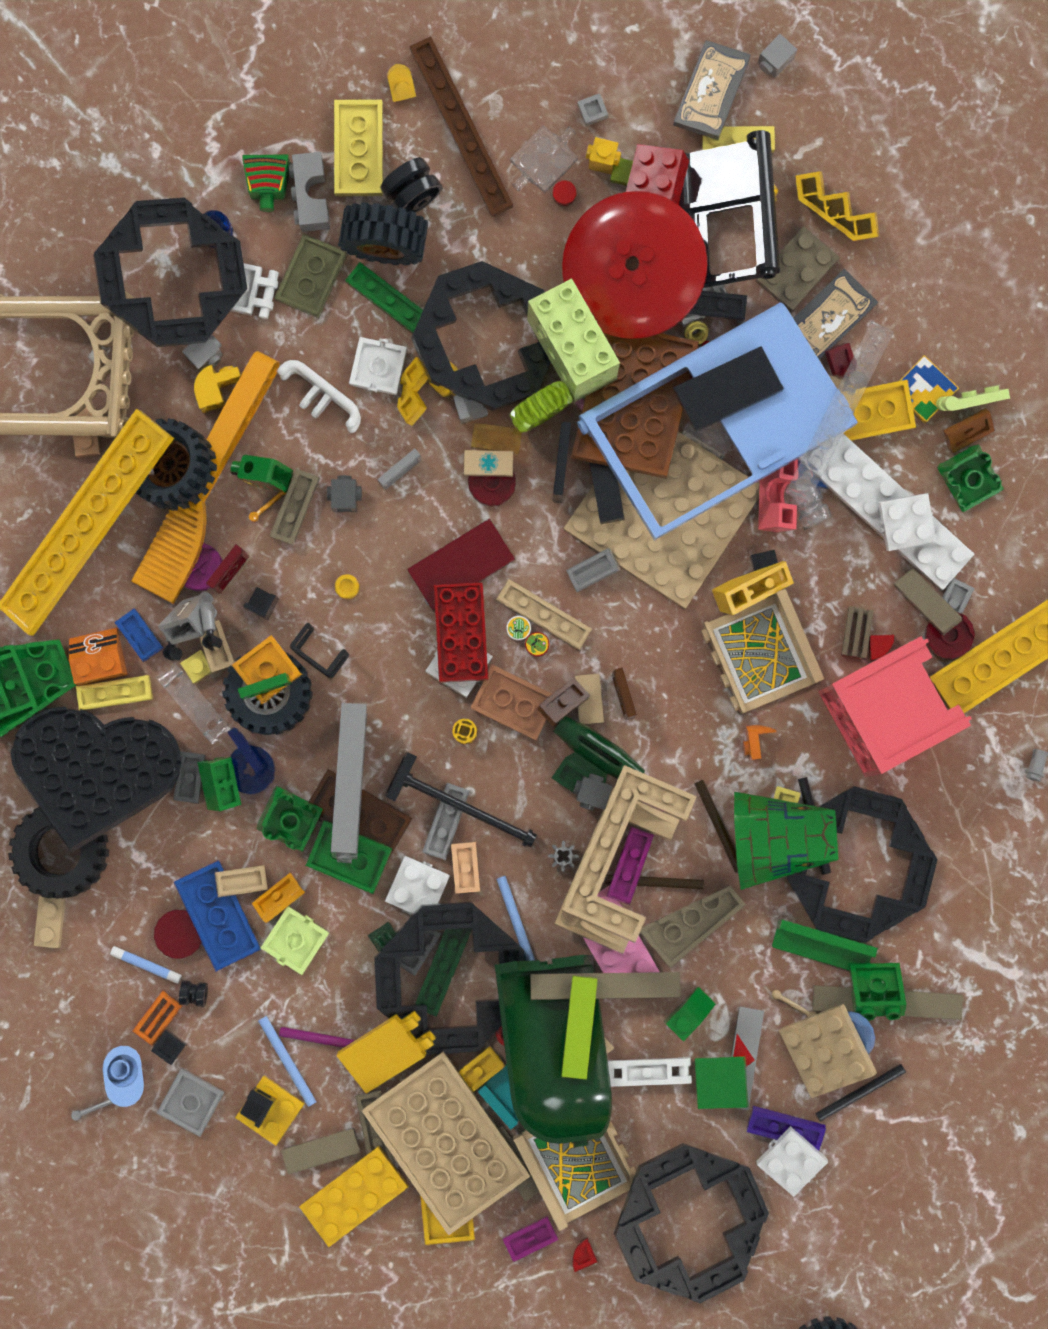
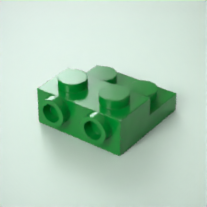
[849,963,907,1021]

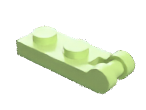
[936,385,1010,411]

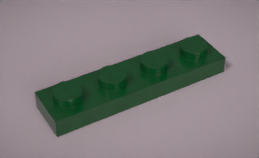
[415,928,472,1017]

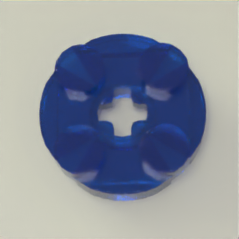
[230,745,276,794]

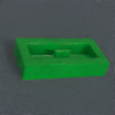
[238,673,291,700]

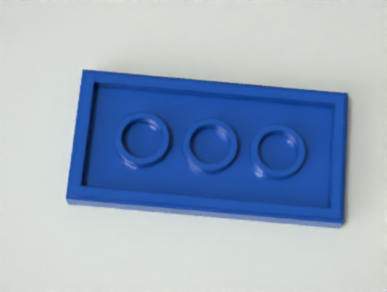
[173,860,261,972]

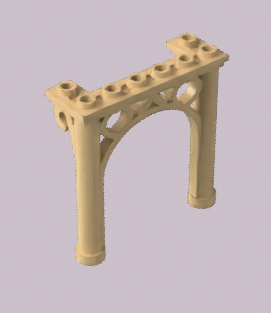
[0,291,135,438]

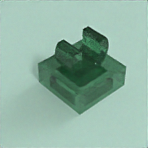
[368,921,396,952]

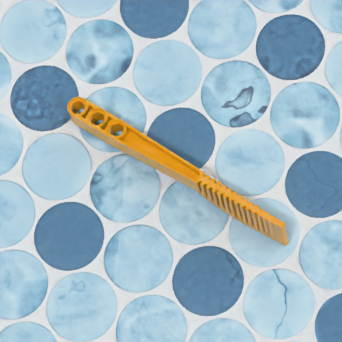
[131,351,280,604]

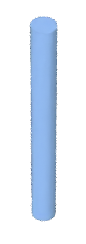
[496,876,535,961]
[258,1016,317,1107]

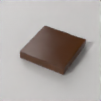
[611,667,637,720]

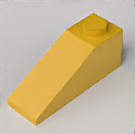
[712,561,794,615]

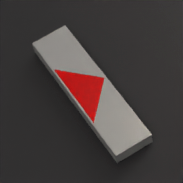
[731,1006,764,1110]

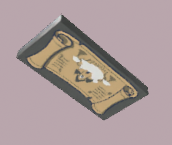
[673,40,751,140]
[793,269,878,360]

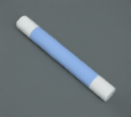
[110,946,182,984]

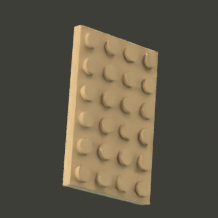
[362,1051,531,1235]

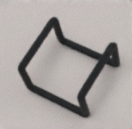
[290,623,349,678]

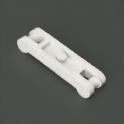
[608,1057,692,1087]

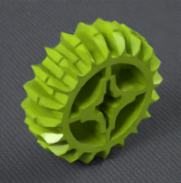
[510,381,574,432]

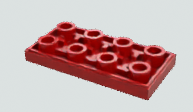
[434,583,488,683]

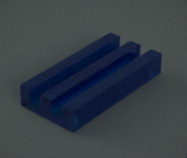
[227,727,266,774]

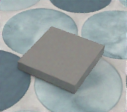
[157,1068,225,1137]

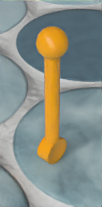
[249,492,286,522]

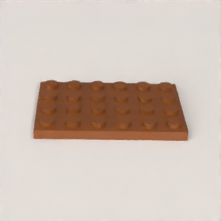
[571,333,699,479]

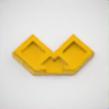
[397,357,428,426]

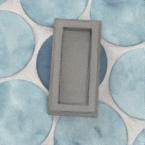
[377,448,421,490]
[566,548,621,592]

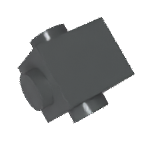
[327,475,362,512]
[573,773,612,811]

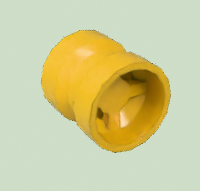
[452,719,477,744]

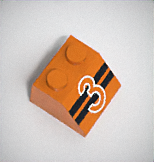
[69,628,128,686]

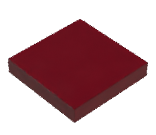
[206,544,249,594]

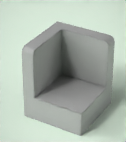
[453,395,488,424]

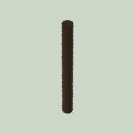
[694,780,738,873]
[605,874,704,889]

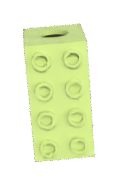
[527,279,620,402]

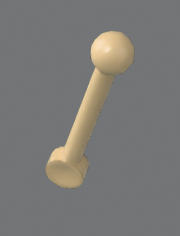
[772,990,817,1017]

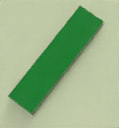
[345,262,423,333]

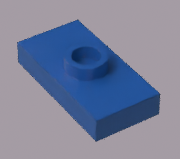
[114,608,164,662]

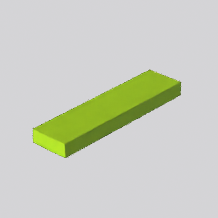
[561,975,598,1079]

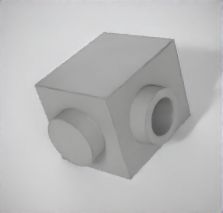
[182,335,223,372]

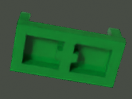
[197,757,241,811]

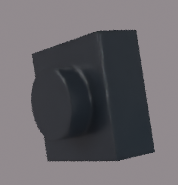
[750,549,778,571]
[151,1030,187,1065]

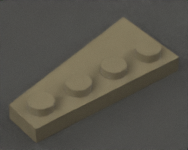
[640,885,746,968]

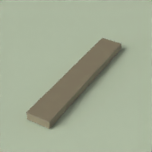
[530,972,681,1000]
[812,985,963,1020]

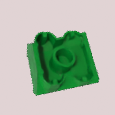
[937,445,1004,512]
[256,786,323,852]

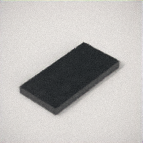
[673,346,784,433]

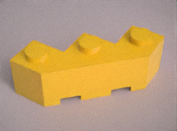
[795,171,879,241]

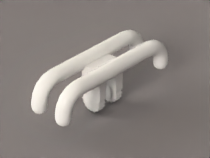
[277,360,361,433]

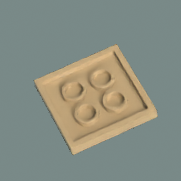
[779,1004,877,1098]

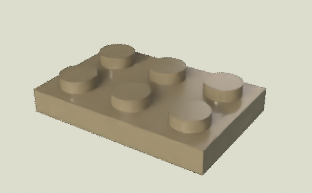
[755,226,840,312]

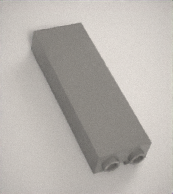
[331,703,367,863]

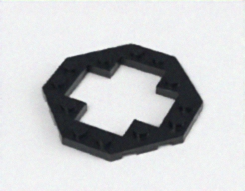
[93,197,247,347]
[411,261,551,411]
[785,786,938,943]
[374,902,524,1055]
[614,1143,769,1304]

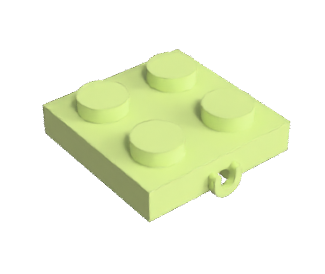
[261,906,330,975]

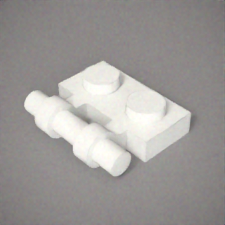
[231,263,279,319]

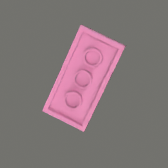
[583,885,660,973]

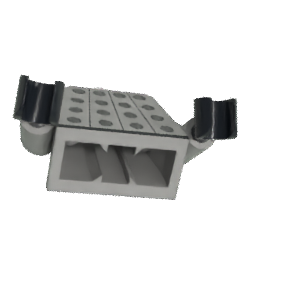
[158,592,222,661]

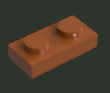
[943,408,995,453]

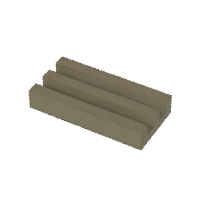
[841,606,874,659]

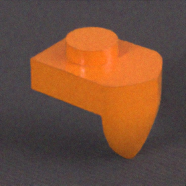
[743,725,777,761]

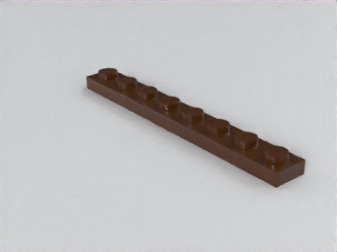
[409,36,513,217]

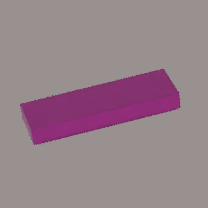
[606,827,654,905]

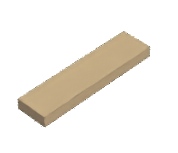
[496,579,592,651]

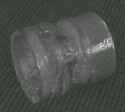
[789,486,833,530]

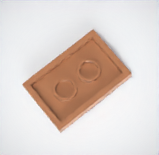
[470,665,552,741]

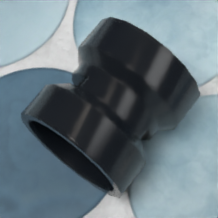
[179,980,208,1007]

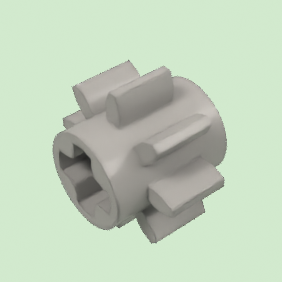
[548,841,579,872]

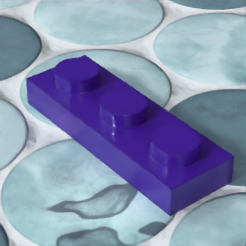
[746,1106,826,1151]

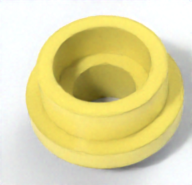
[684,320,709,344]

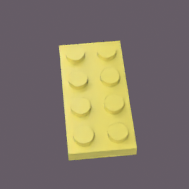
[334,100,383,196]

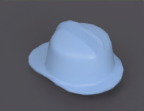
[102,1046,144,1107]

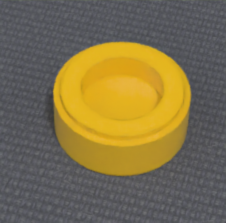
[335,574,360,599]

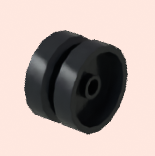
[380,157,443,213]

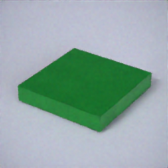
[695,1056,749,1109]

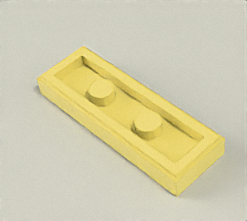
[76,675,153,711]

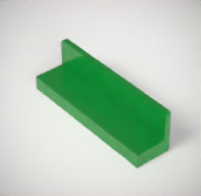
[772,919,878,970]

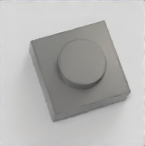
[577,93,608,126]

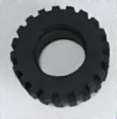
[8,807,109,899]

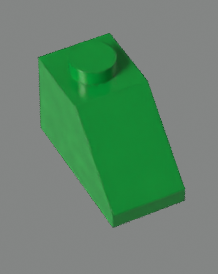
[664,987,716,1042]

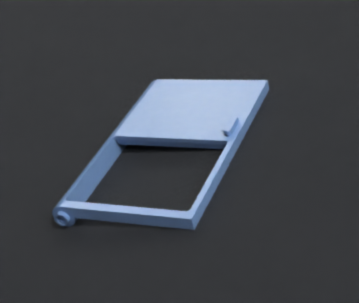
[577,302,858,541]

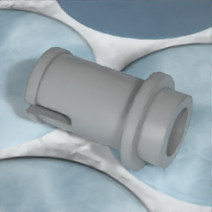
[1025,749,1048,782]

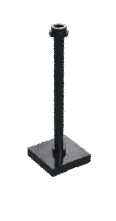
[385,752,537,847]

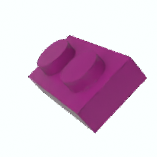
[502,1215,558,1262]

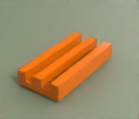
[133,990,183,1046]

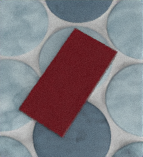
[407,518,515,611]

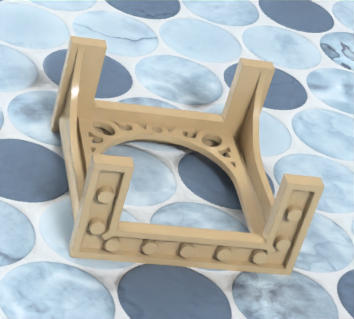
[554,765,697,954]

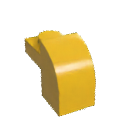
[194,365,241,413]

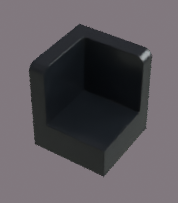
[243,587,279,620]
[240,1087,276,1128]

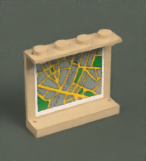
[701,589,824,715]
[513,1121,636,1231]

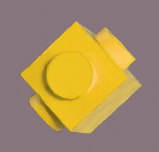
[586,137,622,175]

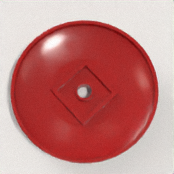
[562,191,707,339]

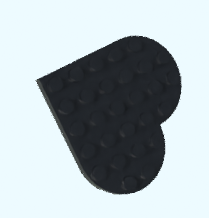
[11,707,181,853]

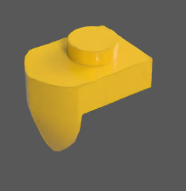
[387,64,416,102]

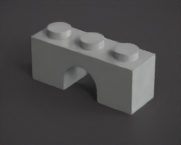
[289,152,330,232]

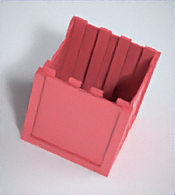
[818,636,972,777]

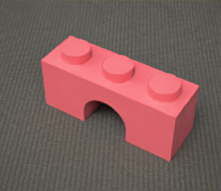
[758,459,798,532]

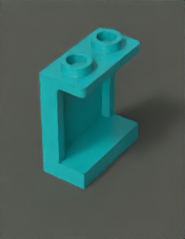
[478,1064,519,1130]

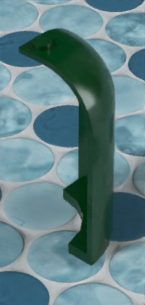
[495,954,612,1147]

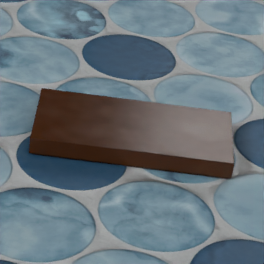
[309,769,413,860]

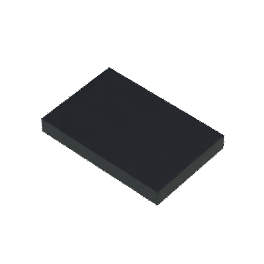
[553,422,571,503]

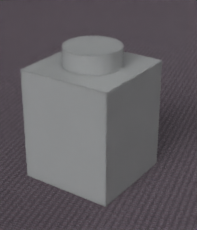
[758,34,798,78]

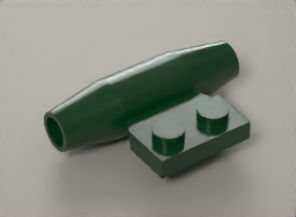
[551,716,645,792]

